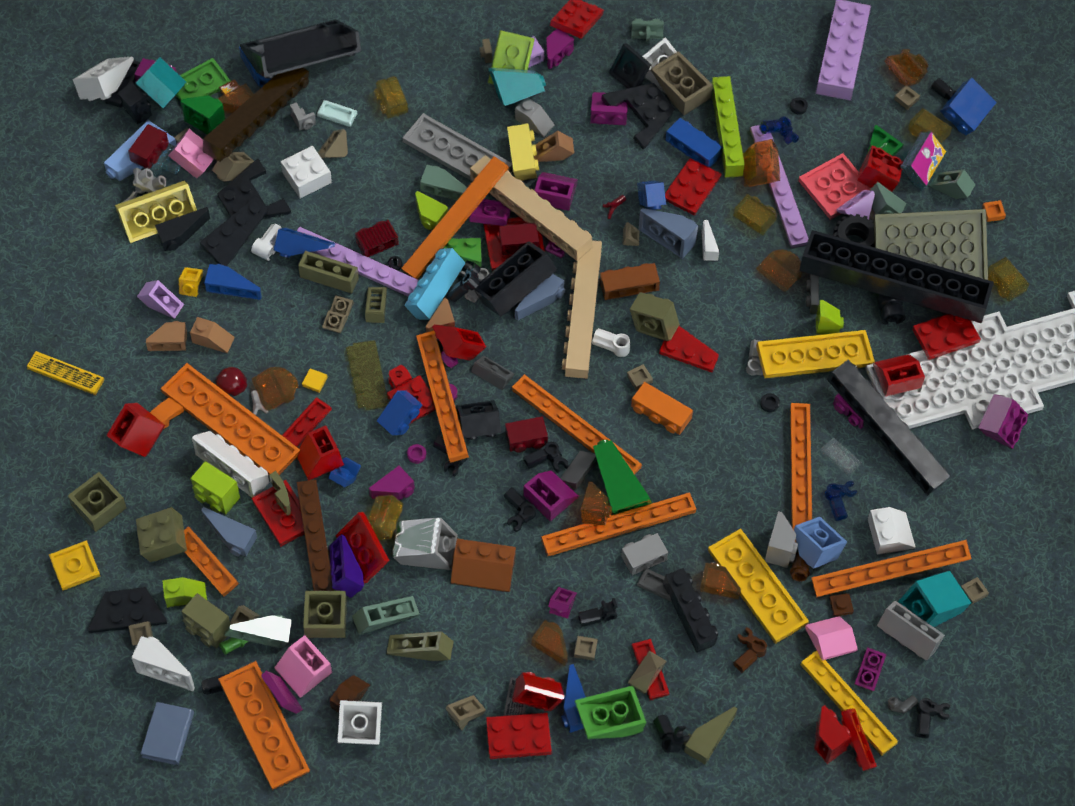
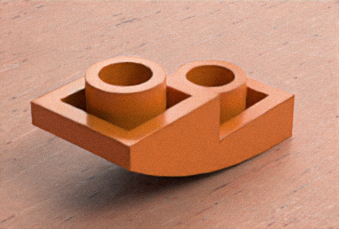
[150,397,184,429]

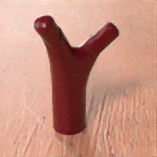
[603,195,626,219]

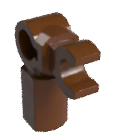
[733,627,767,673]

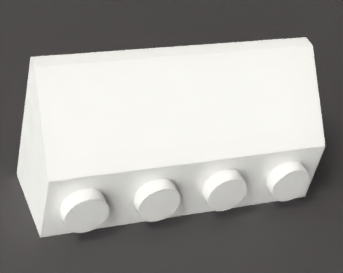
[192,431,269,497]

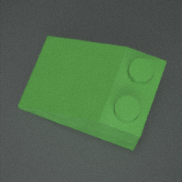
[575,686,646,739]

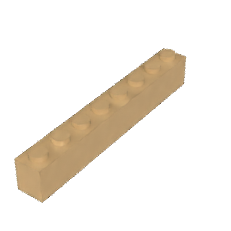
[470,155,592,261]
[562,241,602,379]

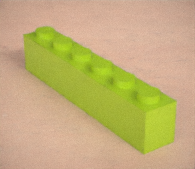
[712,76,745,177]

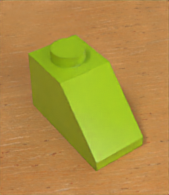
[415,191,448,230]
[815,300,844,335]
[162,577,207,608]

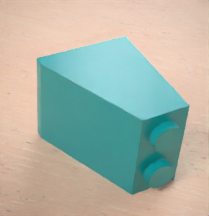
[136,57,186,108]
[488,68,546,106]
[898,571,971,627]

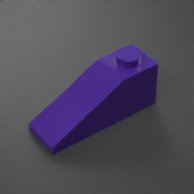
[329,534,364,598]

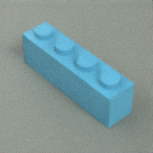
[404,248,465,320]

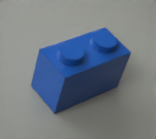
[377,390,422,436]

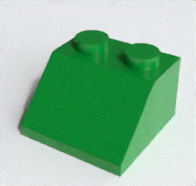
[181,95,225,135]

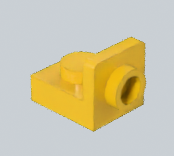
[179,267,203,297]

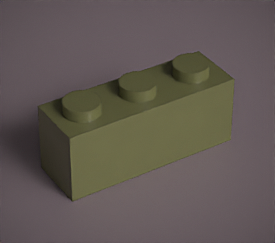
[298,251,359,294]

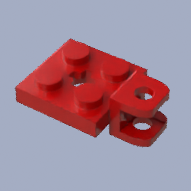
[387,365,436,424]

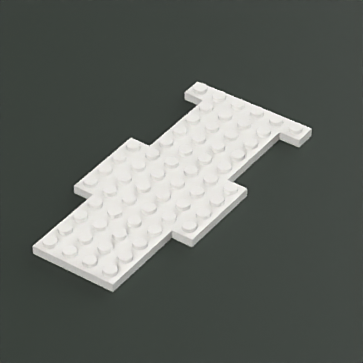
[866,291,1075,429]

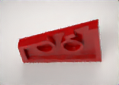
[659,326,719,372]

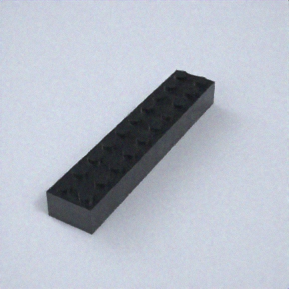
[799,230,994,323]

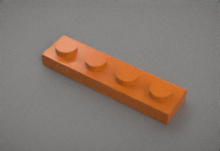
[184,526,239,597]

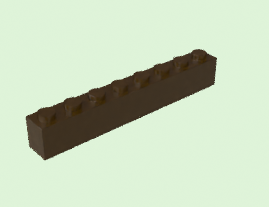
[203,67,309,162]

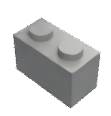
[621,533,668,575]

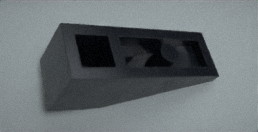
[155,207,210,251]

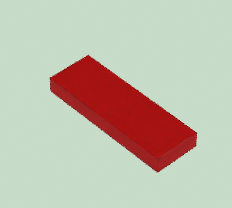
[282,397,332,447]
[632,639,669,700]

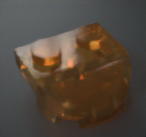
[884,49,928,86]
[756,249,802,293]
[252,367,298,411]

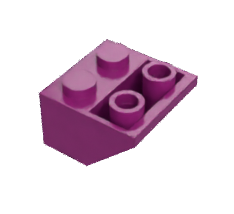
[534,172,578,211]
[978,394,1028,449]
[523,470,579,522]

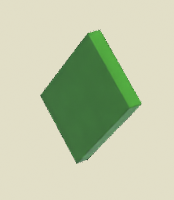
[176,58,230,102]

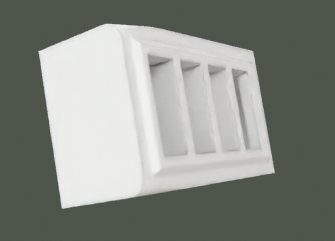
[702,220,719,261]

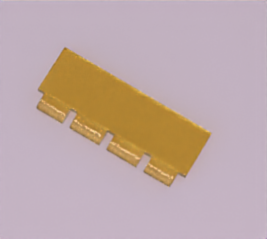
[346,340,388,410]

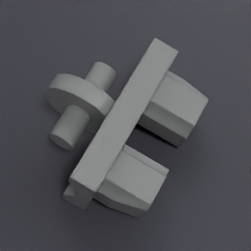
[133,168,166,194]

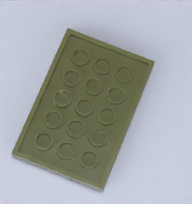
[874,209,988,280]

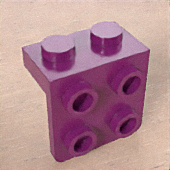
[590,92,627,125]

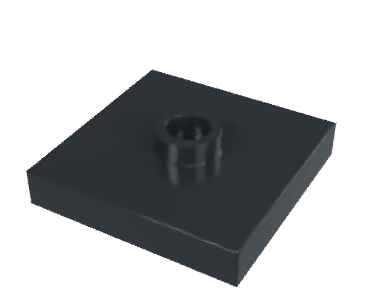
[609,43,652,89]

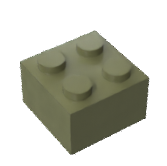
[630,292,680,341]
[68,472,127,532]
[136,507,187,562]
[303,591,347,638]
[181,593,231,649]

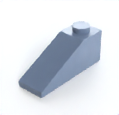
[515,274,565,320]
[201,507,257,557]

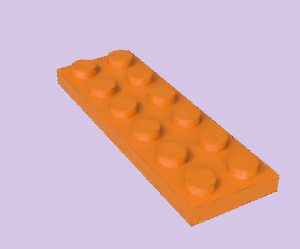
[219,661,310,790]

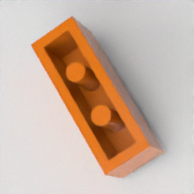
[631,382,693,435]

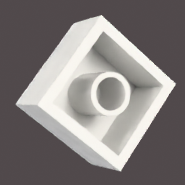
[281,146,332,198]

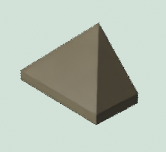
[318,129,348,159]
[628,651,667,694]

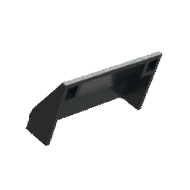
[240,19,361,78]

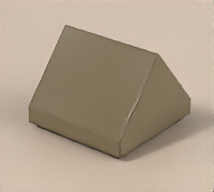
[623,222,639,246]

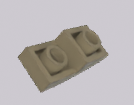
[322,295,354,334]

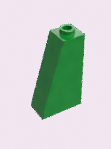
[593,440,652,514]

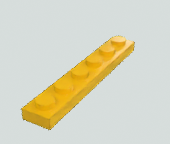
[801,650,898,756]

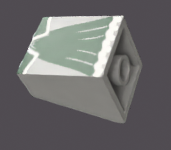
[392,517,457,570]

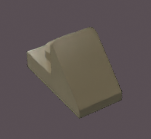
[446,695,486,730]

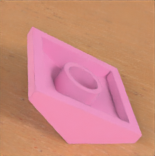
[805,616,858,660]

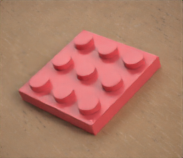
[798,153,871,220]

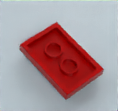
[550,0,604,39]
[665,158,721,216]
[912,314,981,360]
[252,480,304,547]
[335,512,390,584]
[486,713,552,759]

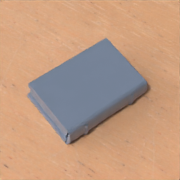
[141,702,194,765]

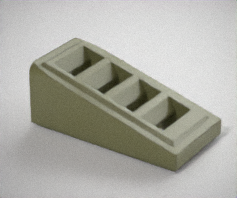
[365,287,387,323]

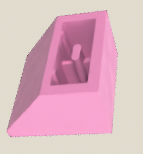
[275,635,332,698]

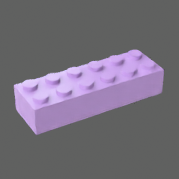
[816,0,871,101]

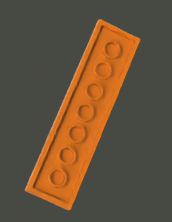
[161,363,300,475]

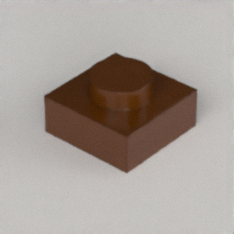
[829,593,854,617]

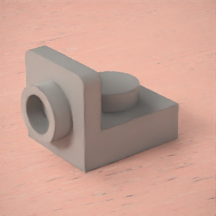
[290,102,316,130]

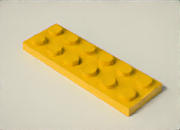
[756,330,875,379]
[708,529,809,644]

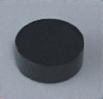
[790,97,808,115]
[760,393,780,412]

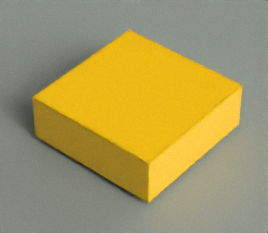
[302,368,328,393]

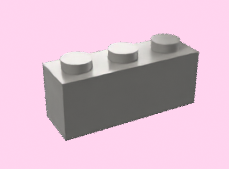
[877,601,945,661]

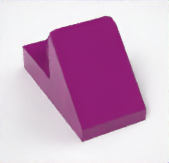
[548,587,577,619]

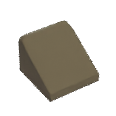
[230,605,260,625]

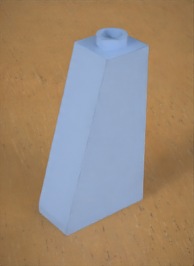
[104,120,176,181]

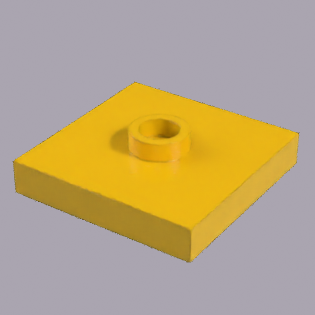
[49,540,100,591]

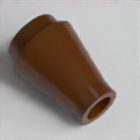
[790,551,810,582]

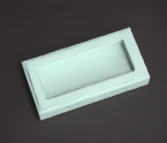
[317,100,357,127]

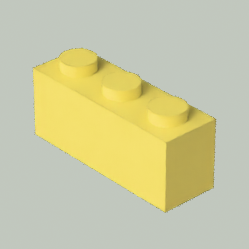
[507,123,539,180]

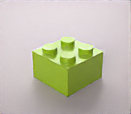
[191,461,240,515]

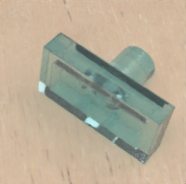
[150,144,181,178]

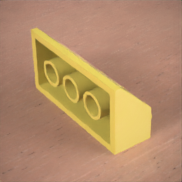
[115,181,197,243]

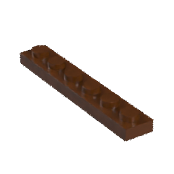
[297,479,334,591]

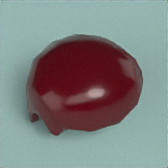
[216,367,247,396]

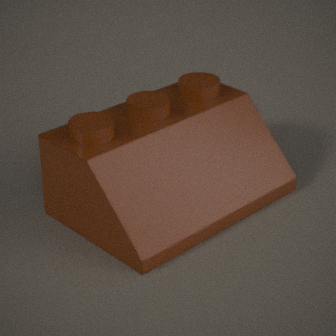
[451,539,516,592]

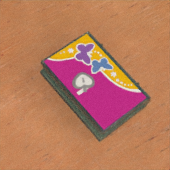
[901,130,947,190]

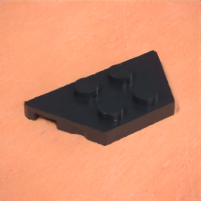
[88,587,167,633]

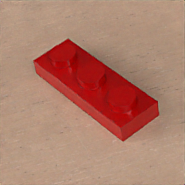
[841,708,877,771]

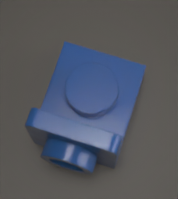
[329,457,361,487]

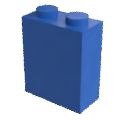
[940,78,997,135]

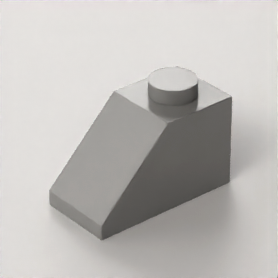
[515,98,555,137]

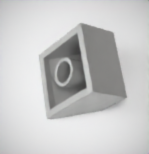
[765,511,798,568]

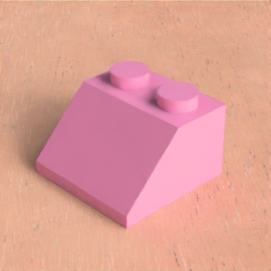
[168,129,214,178]

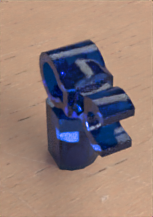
[759,116,799,145]
[825,481,857,521]

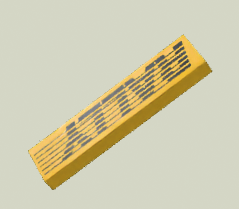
[27,351,104,395]

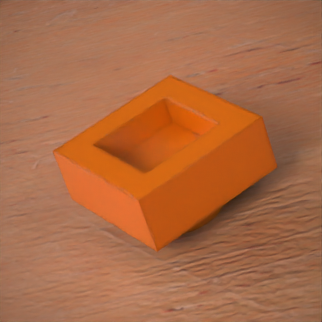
[982,200,1006,222]

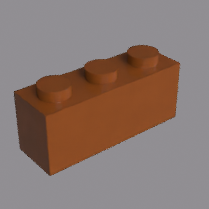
[600,263,660,300]

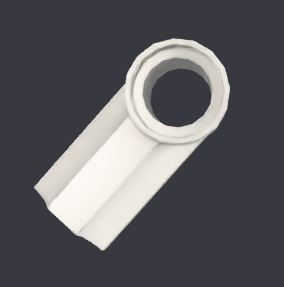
[251,224,281,261]
[592,328,630,357]

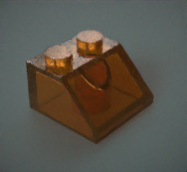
[743,139,781,187]

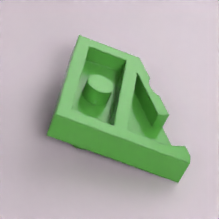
[444,238,482,267]

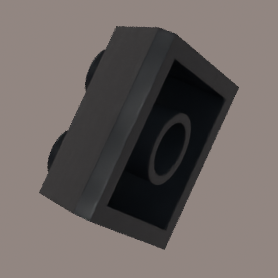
[457,400,501,440]

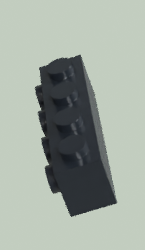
[663,568,718,653]

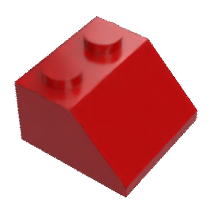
[512,672,564,711]

